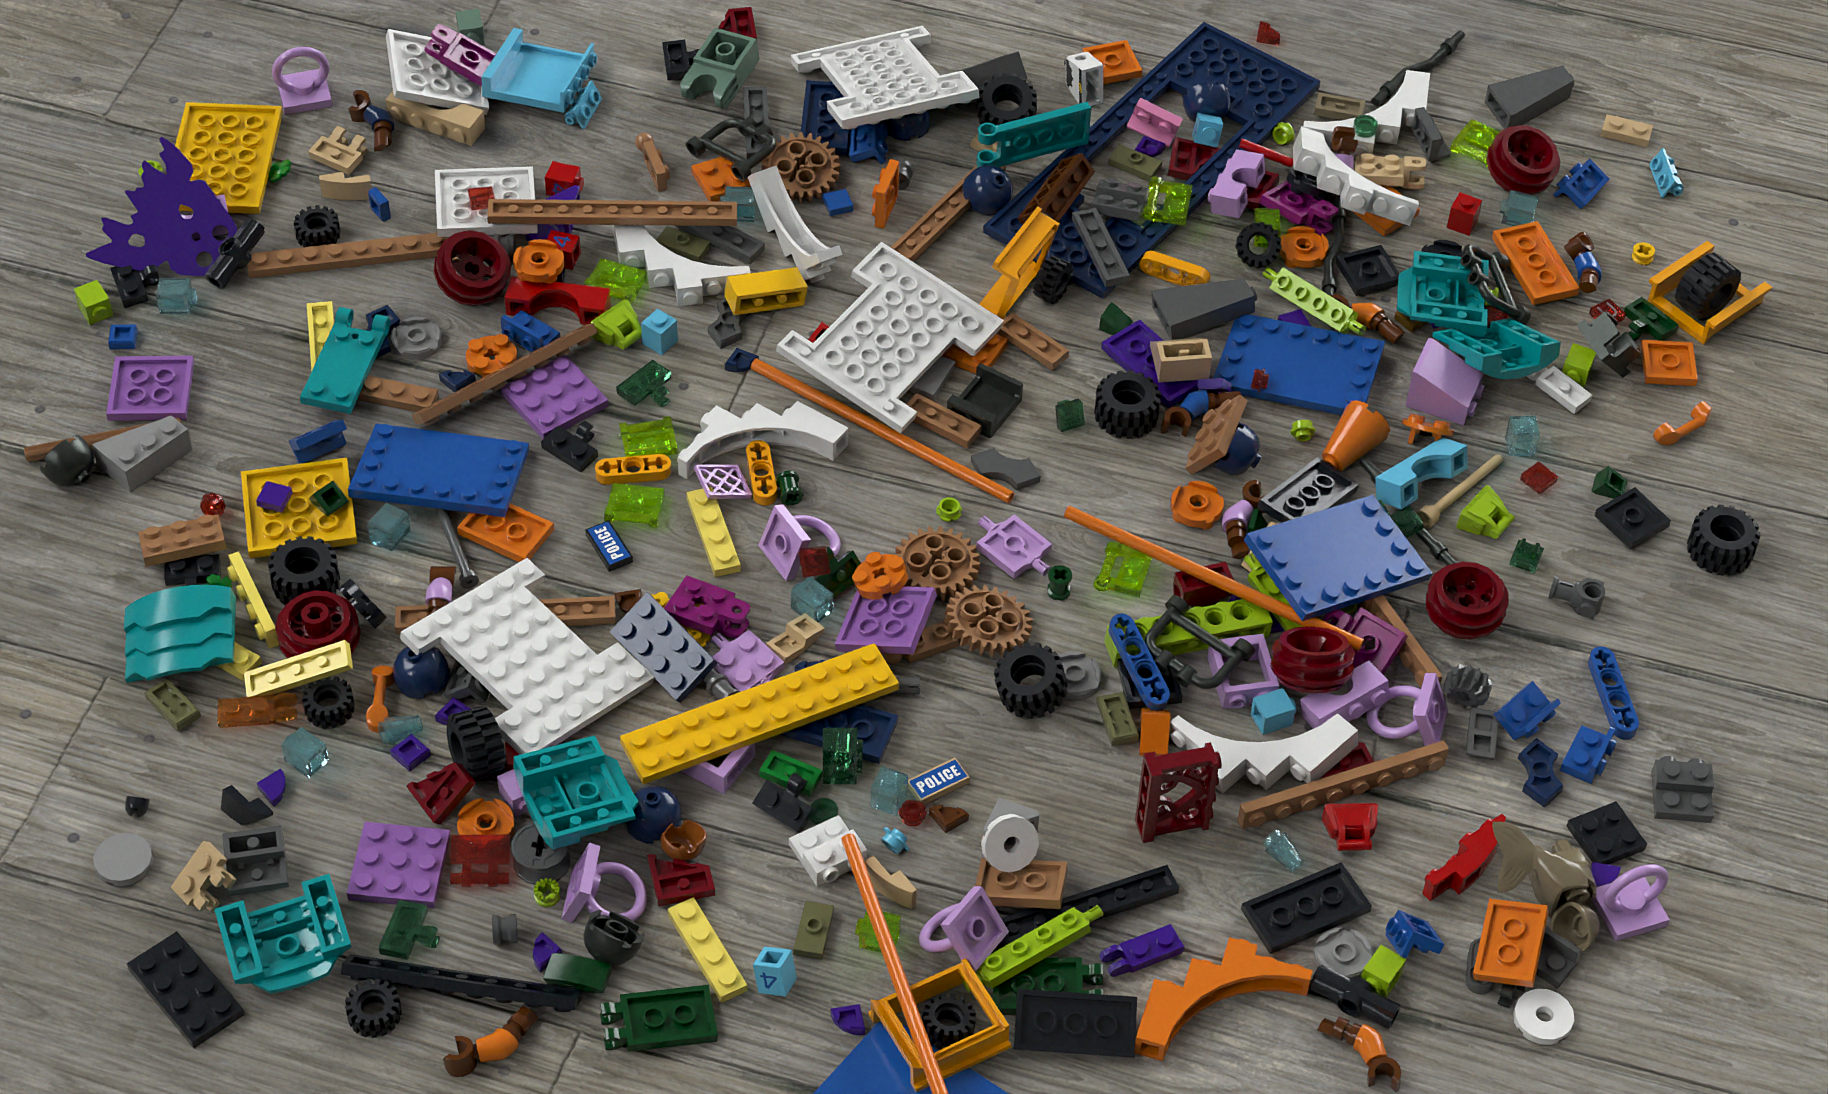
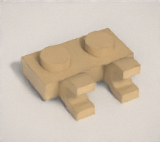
[308,126,368,175]
[171,841,237,912]

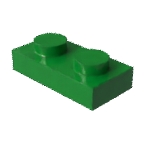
[759,750,823,797]

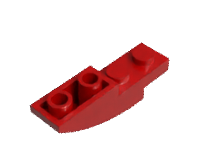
[1422,814,1506,901]

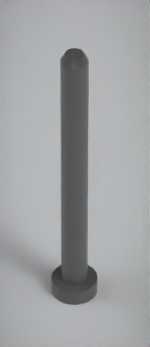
[435,508,479,588]

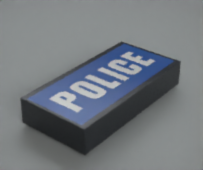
[585,520,633,572]

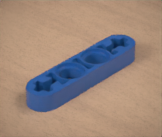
[1108,613,1170,711]
[1588,646,1639,740]

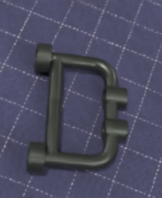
[685,116,776,182]
[1460,244,1531,325]
[1144,595,1256,689]

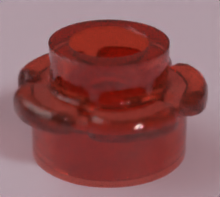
[1250,368,1270,393]
[200,492,226,515]
[898,800,927,826]

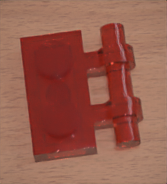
[450,834,510,887]

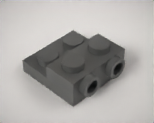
[1090,178,1148,221]
[1651,756,1714,823]

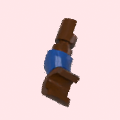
[1563,232,1602,293]
[1160,390,1241,437]

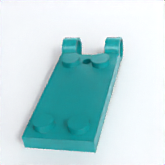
[976,102,1091,168]
[300,307,390,414]

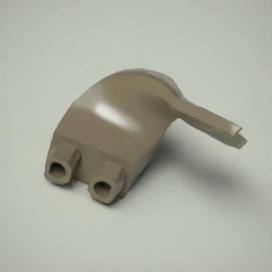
[1492,821,1597,919]

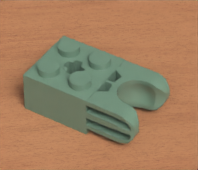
[681,28,760,109]

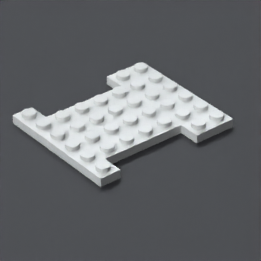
[791,26,979,129]
[776,242,1004,433]
[400,558,654,755]

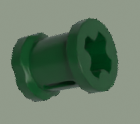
[775,470,804,506]
[1047,565,1072,601]

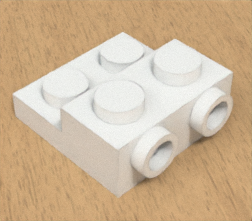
[789,815,867,886]

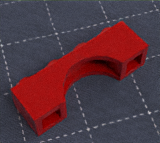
[504,276,611,325]

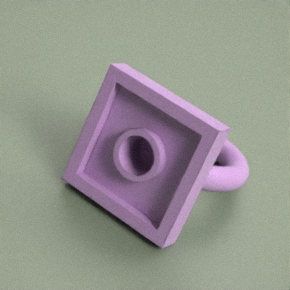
[272,47,332,115]
[758,504,841,581]
[1366,673,1448,746]
[561,843,647,923]
[1592,864,1670,942]
[919,886,1009,971]

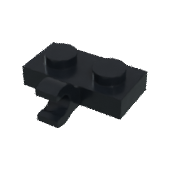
[662,39,700,81]
[110,265,161,308]
[541,421,598,472]
[164,554,221,586]
[752,773,815,833]

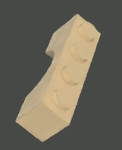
[385,91,485,146]

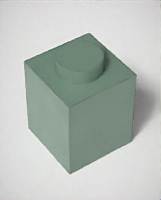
[456,9,485,45]

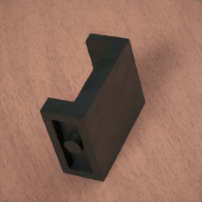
[947,363,1023,439]

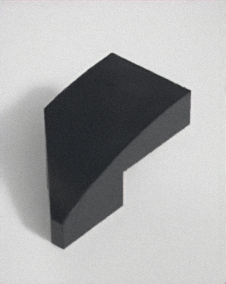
[221,785,273,825]

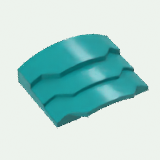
[1397,251,1489,337]
[1432,318,1561,379]
[124,585,236,683]
[513,735,638,849]
[214,873,352,994]

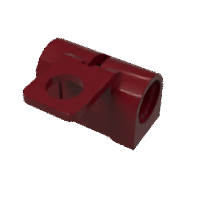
[1173,561,1234,625]

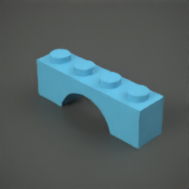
[1375,437,1468,509]

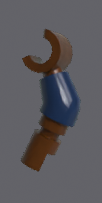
[348,90,394,152]

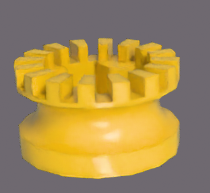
[1632,242,1655,266]

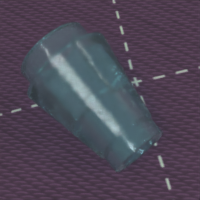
[378,715,423,745]
[1262,829,1304,872]

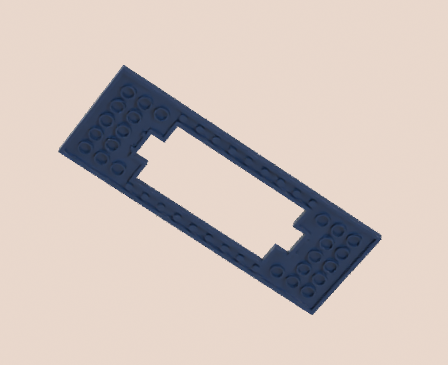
[983,22,1320,299]

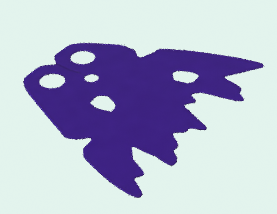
[86,137,238,276]

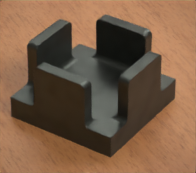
[1576,311,1641,378]

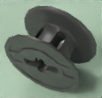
[511,822,570,885]

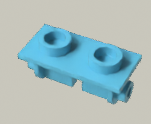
[564,80,602,130]
[1649,148,1684,198]

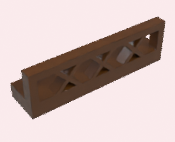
[1017,153,1095,224]

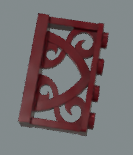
[1135,742,1222,843]

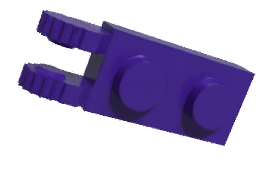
[1099,924,1184,977]

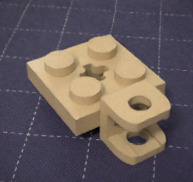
[1354,153,1426,189]

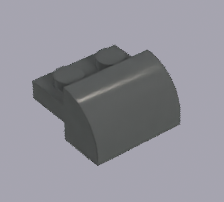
[222,825,289,896]

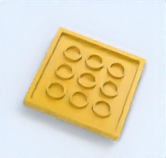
[241,458,358,559]

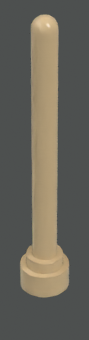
[1416,454,1503,529]

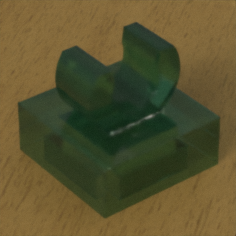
[1055,398,1085,432]
[1509,538,1544,573]

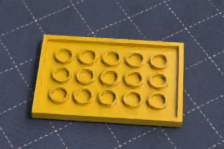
[175,102,283,214]

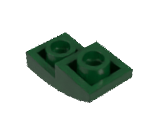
[543,953,613,993]

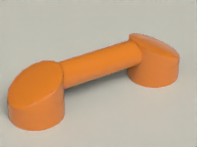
[1653,401,1712,445]
[366,665,395,733]

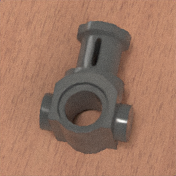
[1548,576,1605,619]

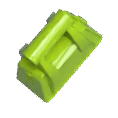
[591,299,642,350]
[1456,485,1515,539]

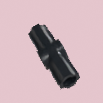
[205,218,265,289]
[1309,964,1401,1029]

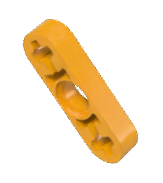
[1139,251,1211,286]
[746,440,777,506]
[595,454,671,485]

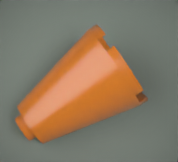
[1322,400,1390,471]

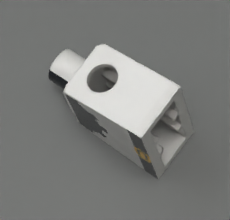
[1064,52,1103,106]

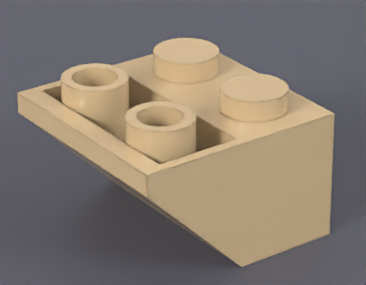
[1150,338,1212,382]

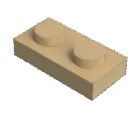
[1601,114,1653,147]

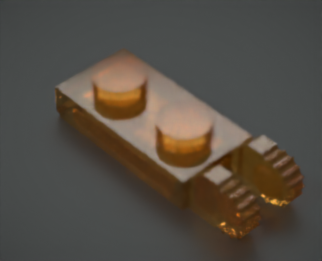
[217,692,297,728]

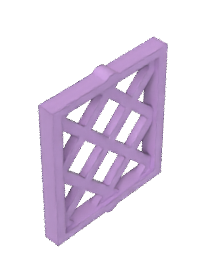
[694,465,752,499]

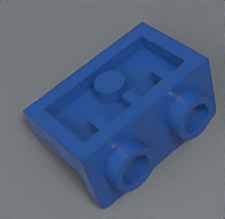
[849,122,888,164]
[1553,159,1610,209]
[500,310,560,352]
[289,420,347,464]
[1493,681,1561,740]
[1560,725,1617,784]
[1385,910,1445,958]

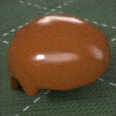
[660,820,707,861]

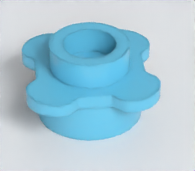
[881,827,909,854]

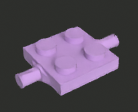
[976,514,1052,579]
[712,629,785,692]

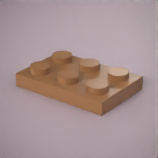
[1185,395,1247,475]
[138,514,227,567]
[975,858,1068,909]

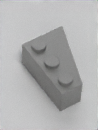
[92,416,192,493]

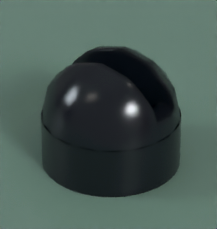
[125,796,150,818]

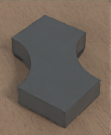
[708,299,751,349]
[971,448,1040,490]

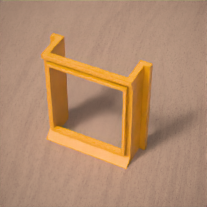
[979,207,1060,320]
[1647,241,1772,345]
[868,958,1012,1092]

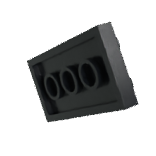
[1257,457,1359,523]
[1241,862,1372,954]
[126,931,244,1049]
[1014,989,1137,1058]

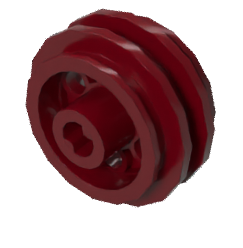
[1486,125,1561,195]
[433,230,511,306]
[1425,561,1509,640]
[275,591,361,658]
[1270,626,1355,693]

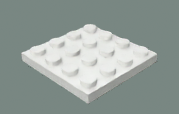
[386,29,489,115]
[435,166,537,237]

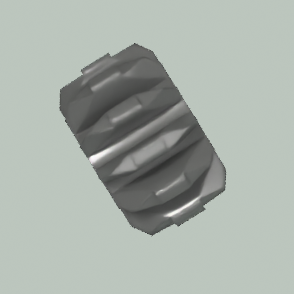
[1443,664,1492,708]

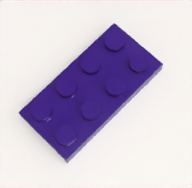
[1101,320,1199,408]

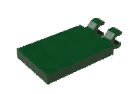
[993,957,1103,1015]
[600,985,718,1052]

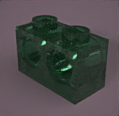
[823,728,863,784]

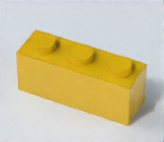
[724,267,808,315]

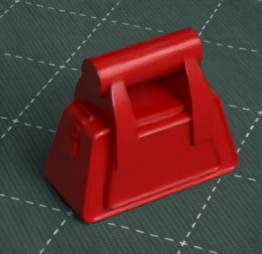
[1322,803,1378,851]

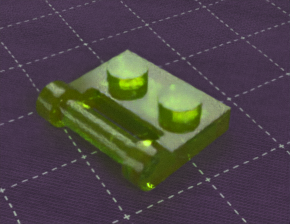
[1450,119,1500,168]
[1142,176,1193,226]
[584,258,647,304]
[619,416,678,457]
[604,483,665,528]
[1093,541,1153,597]

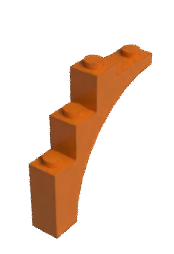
[1134,937,1313,1061]

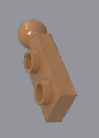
[635,133,670,192]
[881,621,959,665]

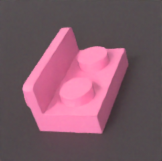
[1127,98,1183,148]

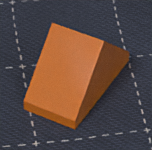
[1139,708,1170,756]

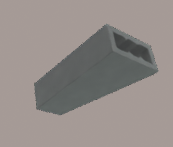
[1485,65,1574,129]
[1151,278,1257,340]

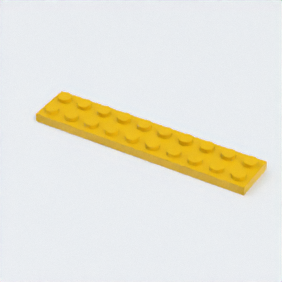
[620,643,899,785]

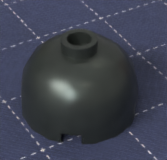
[40,434,94,487]
[583,910,645,965]

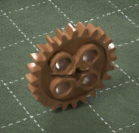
[762,132,840,204]
[894,526,980,601]
[944,585,1033,657]

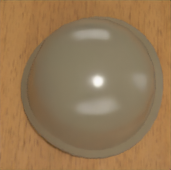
[1550,902,1600,952]

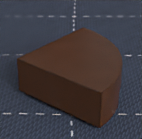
[614,589,643,614]
[929,805,969,833]

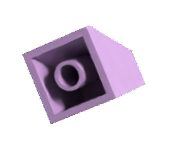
[1406,338,1485,425]

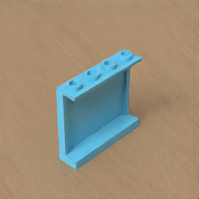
[482,28,597,113]

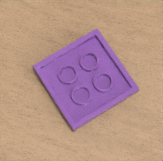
[501,355,609,439]
[106,356,194,421]
[835,586,937,654]
[347,822,451,908]

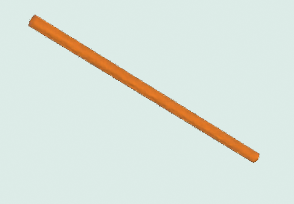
[751,358,1014,504]
[1064,505,1364,652]
[841,833,949,1094]

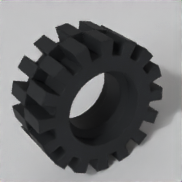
[294,205,341,247]
[1235,222,1282,268]
[1033,255,1074,304]
[302,676,355,729]
[345,979,402,1038]
[922,994,976,1050]

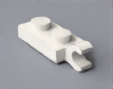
[1527,366,1592,414]

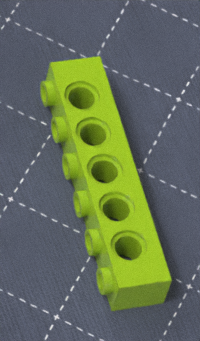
[1104,599,1273,668]

